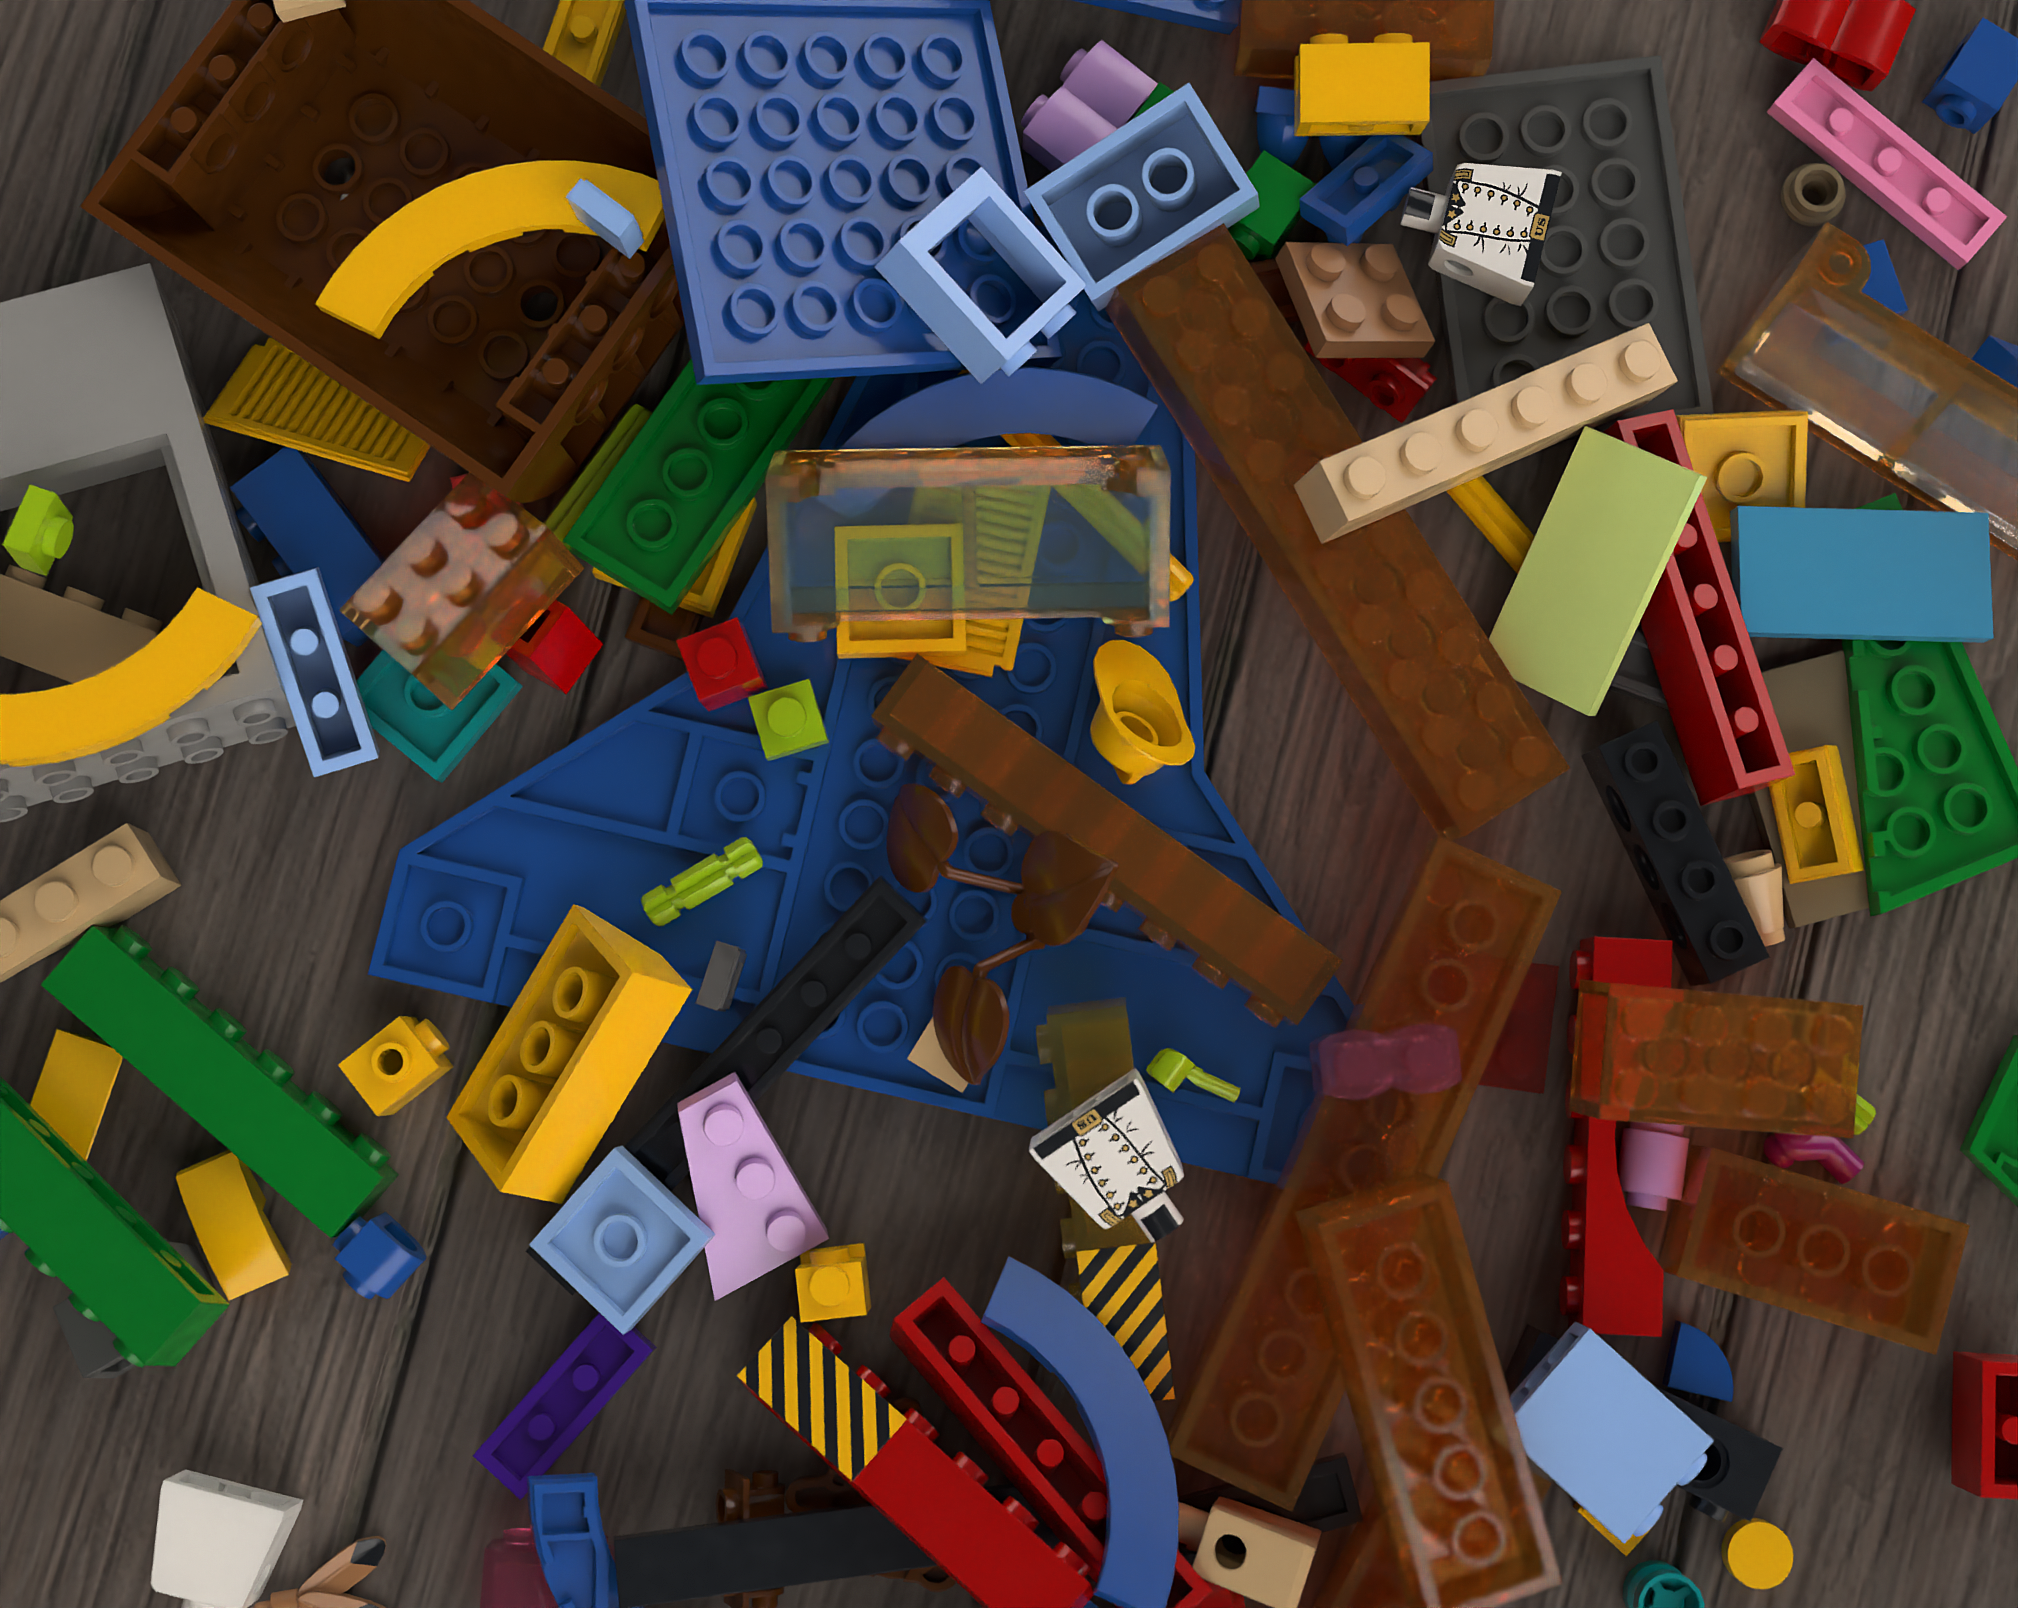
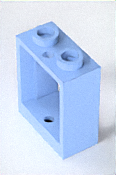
[875,167,1087,384]

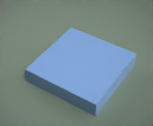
[529,1145,716,1335]

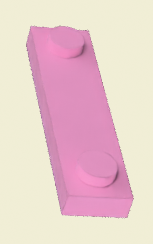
[1767,58,2007,270]

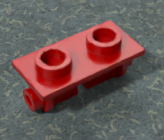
[1304,341,1437,424]

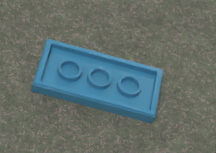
[1730,506,1994,643]

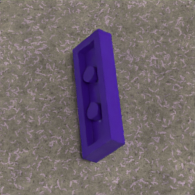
[473,1312,657,1500]

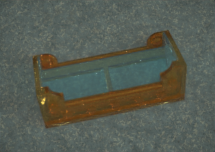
[765,445,1171,642]

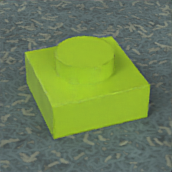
[2,485,74,576]
[748,679,830,761]

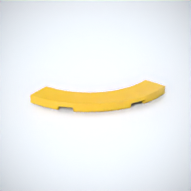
[315,161,665,339]
[0,587,262,767]

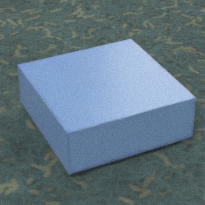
[566,179,644,259]

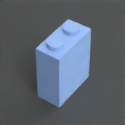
[1488,1321,1714,1544]

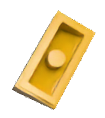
[1769,745,1864,884]
[29,1028,123,1162]

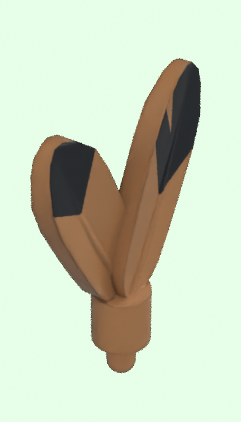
[254,1536,387,1608]

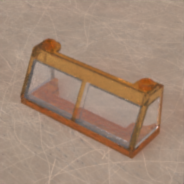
[1715,222,2018,561]

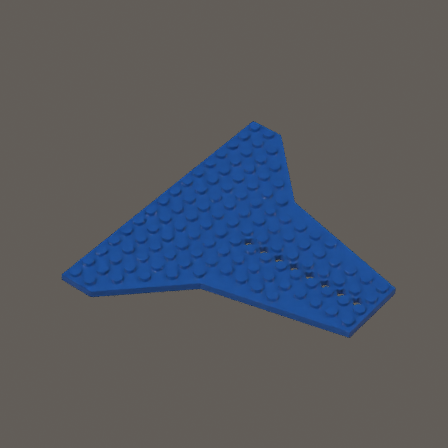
[368,225,1402,1207]

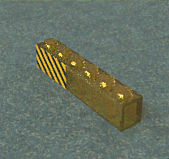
[1036,997,1175,1401]

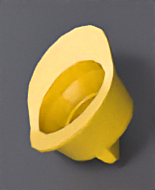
[1090,640,1196,785]

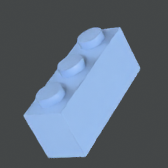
[250,567,380,777]

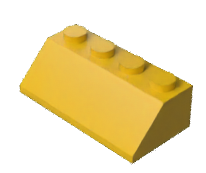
[446,904,692,1204]

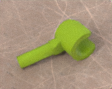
[1146,1048,1241,1103]

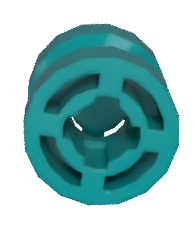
[1622,1560,1705,1608]

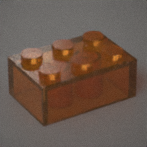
[339,472,585,710]

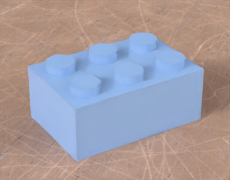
[1024,83,1260,312]

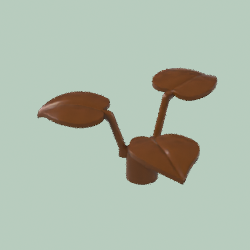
[887,783,1119,1085]

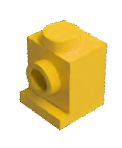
[795,1243,871,1322]

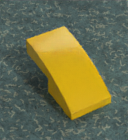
[175,1150,292,1301]

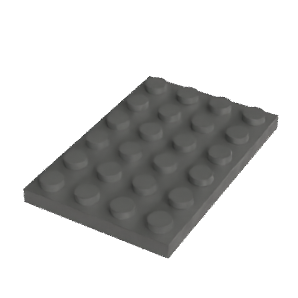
[1416,55,1714,441]

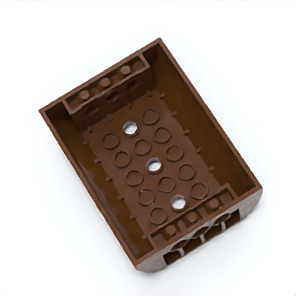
[79,0,685,503]

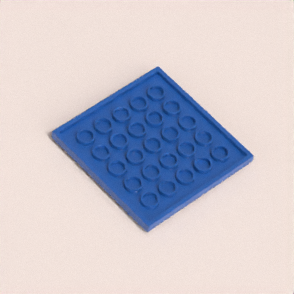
[624,0,1062,385]

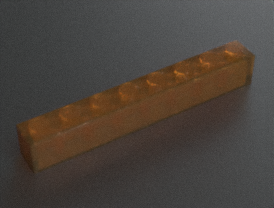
[871,654,1343,1028]

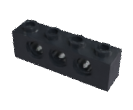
[1581,720,1770,986]
[1495,1324,1783,1523]

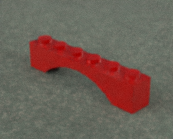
[1559,936,1673,1337]

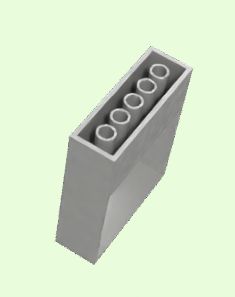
[0,263,296,823]

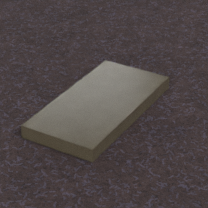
[1748,650,1869,929]

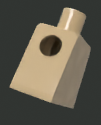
[1178,1496,1322,1608]

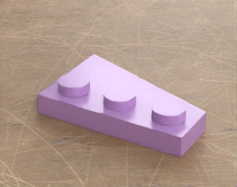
[677,1072,829,1301]

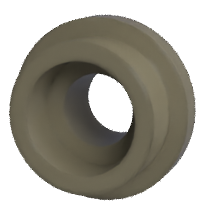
[1781,163,1846,226]

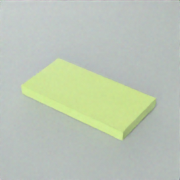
[1478,426,1707,716]

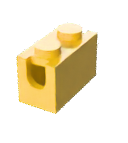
[1294,33,1430,136]

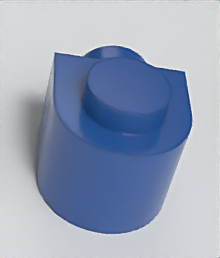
[332,1212,427,1299]

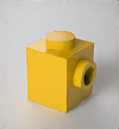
[338,1016,454,1116]

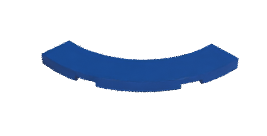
[806,366,1158,526]
[981,1257,1179,1608]
[527,1473,645,1608]

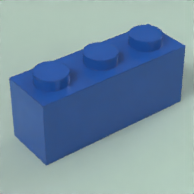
[229,446,418,648]

